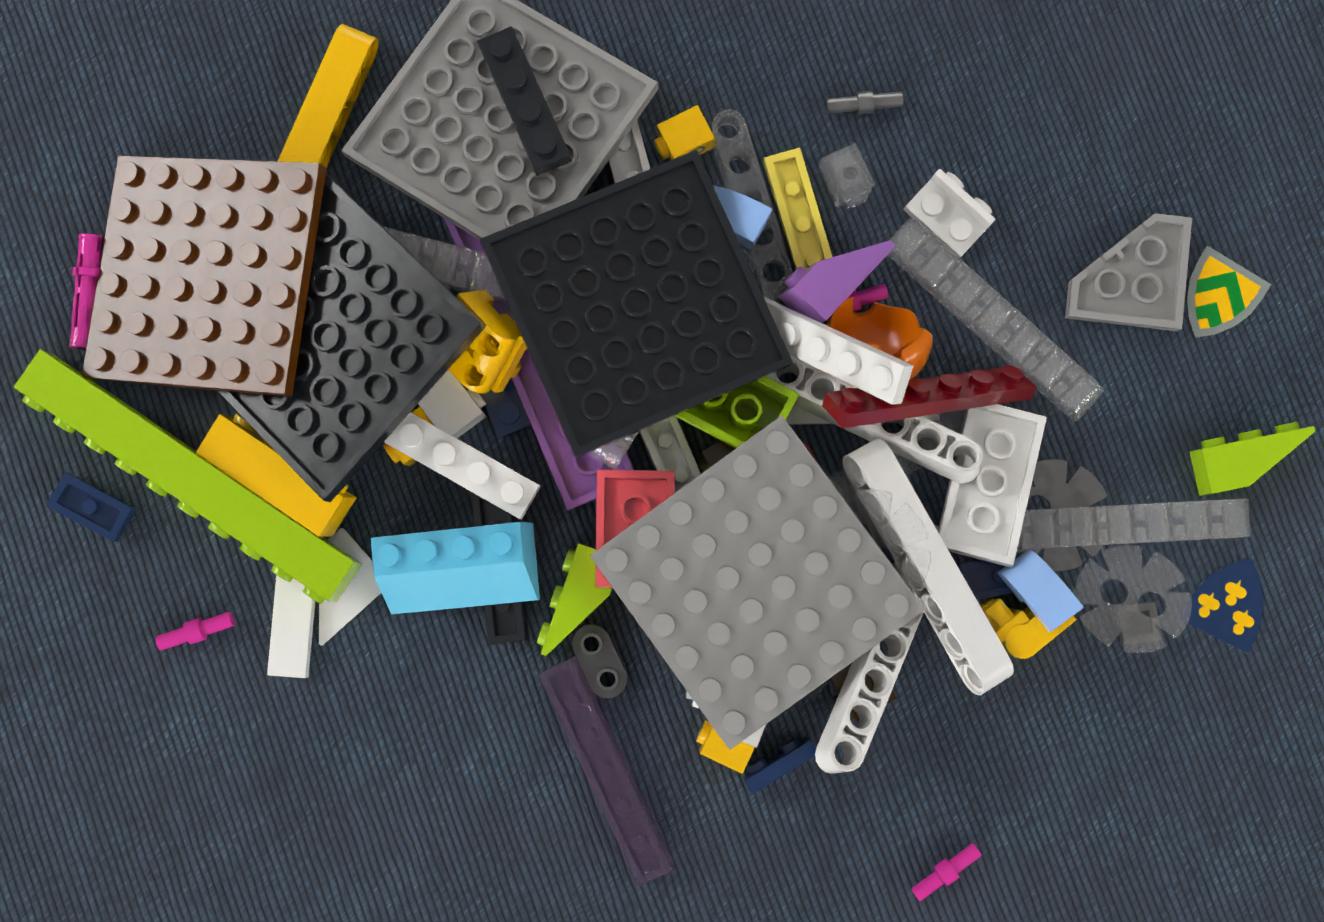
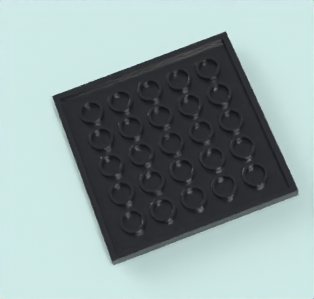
[480,150,793,459]
[217,174,487,503]

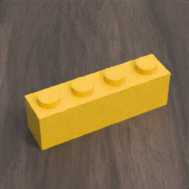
[196,413,357,537]

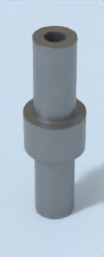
[827,91,903,115]

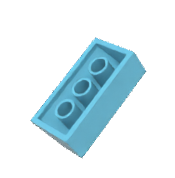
[371,522,540,614]

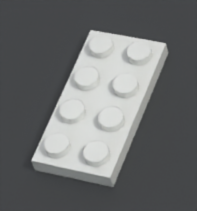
[938,404,1047,567]

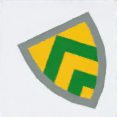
[1187,246,1271,338]

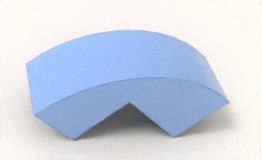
[713,186,773,250]
[997,549,1084,633]

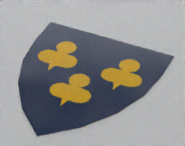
[1179,558,1263,654]

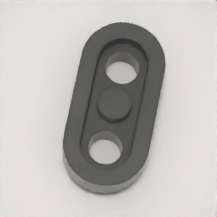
[572,624,627,698]

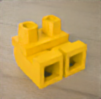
[448,290,527,393]
[980,597,1076,659]

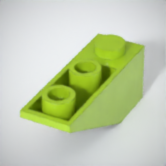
[1189,422,1315,496]
[537,543,613,656]

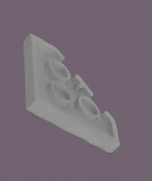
[1065,213,1192,331]

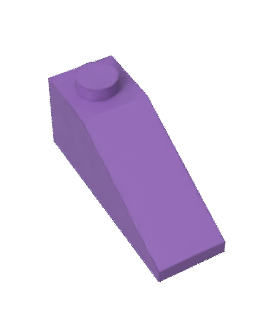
[779,240,896,323]

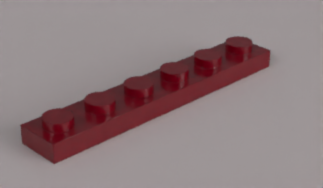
[822,365,1037,428]

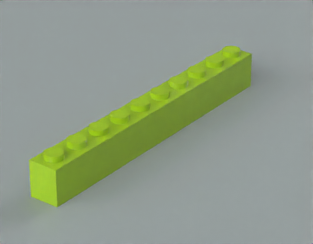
[14,349,363,604]

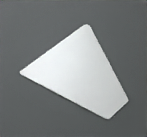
[319,528,381,645]

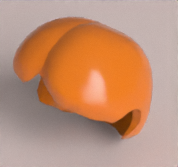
[824,297,933,380]

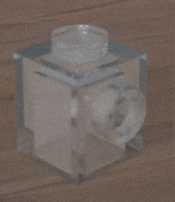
[818,143,875,208]

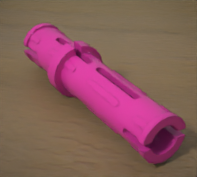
[69,233,104,350]

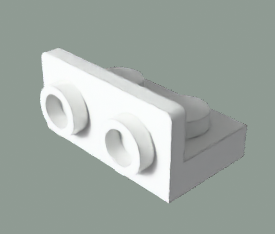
[903,169,995,260]

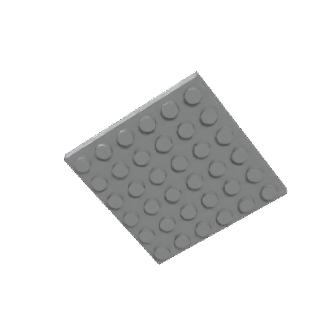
[341,0,659,240]
[590,415,925,750]

